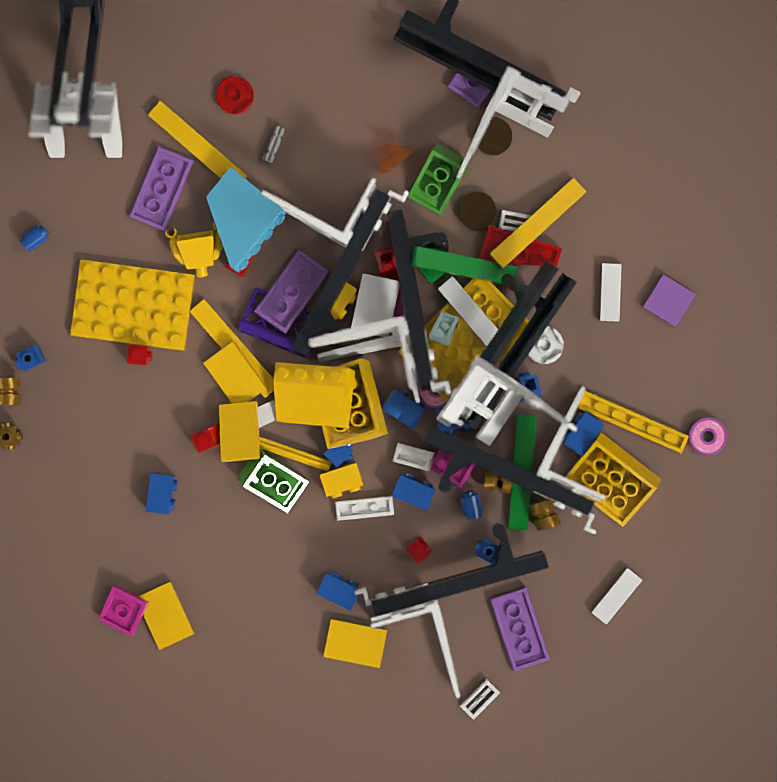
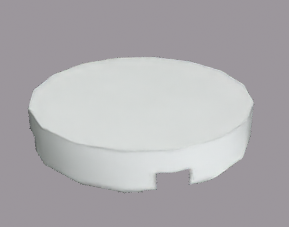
[528,326,564,364]

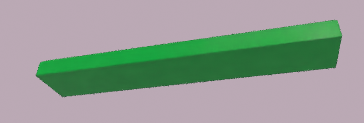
[412,246,517,284]
[508,414,536,531]

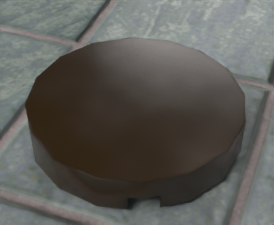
[474,117,513,156]
[458,191,496,230]

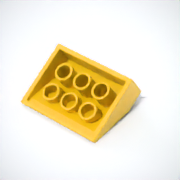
[322,358,388,449]
[273,362,355,428]
[564,432,661,527]

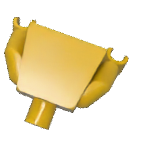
[165,222,223,277]

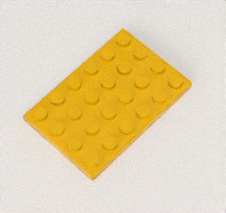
[70,259,195,351]
[398,278,529,403]

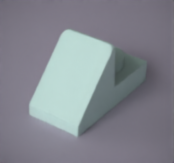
[429,311,459,345]

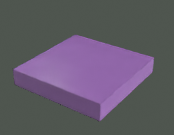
[447,73,491,109]
[643,274,696,327]

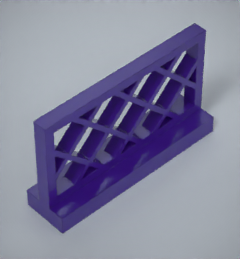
[238,287,320,360]

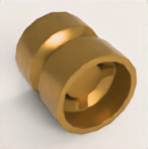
[0,378,21,405]
[483,470,512,494]
[529,499,561,531]

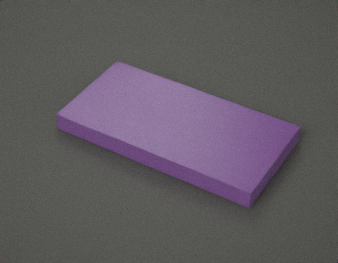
[129,146,194,232]
[254,250,330,334]
[490,587,550,672]

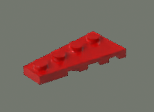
[479,225,563,267]

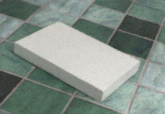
[351,274,400,337]

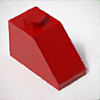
[191,423,220,453]

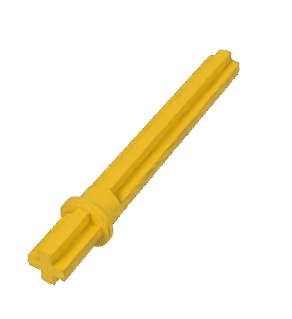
[259,436,332,471]

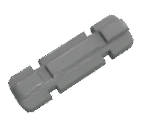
[263,126,285,163]

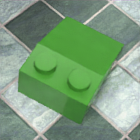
[407,142,471,215]
[236,449,309,513]

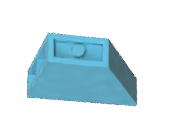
[206,167,287,272]

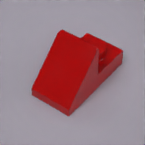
[375,247,399,281]

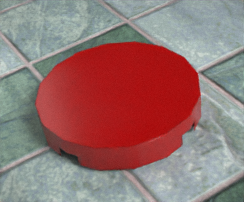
[216,76,254,115]

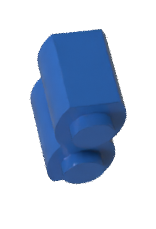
[381,388,426,429]

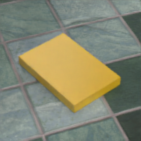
[203,341,268,404]
[219,401,260,462]
[139,581,195,650]
[323,619,387,668]

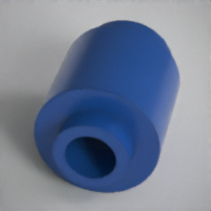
[20,224,49,252]
[460,490,483,520]

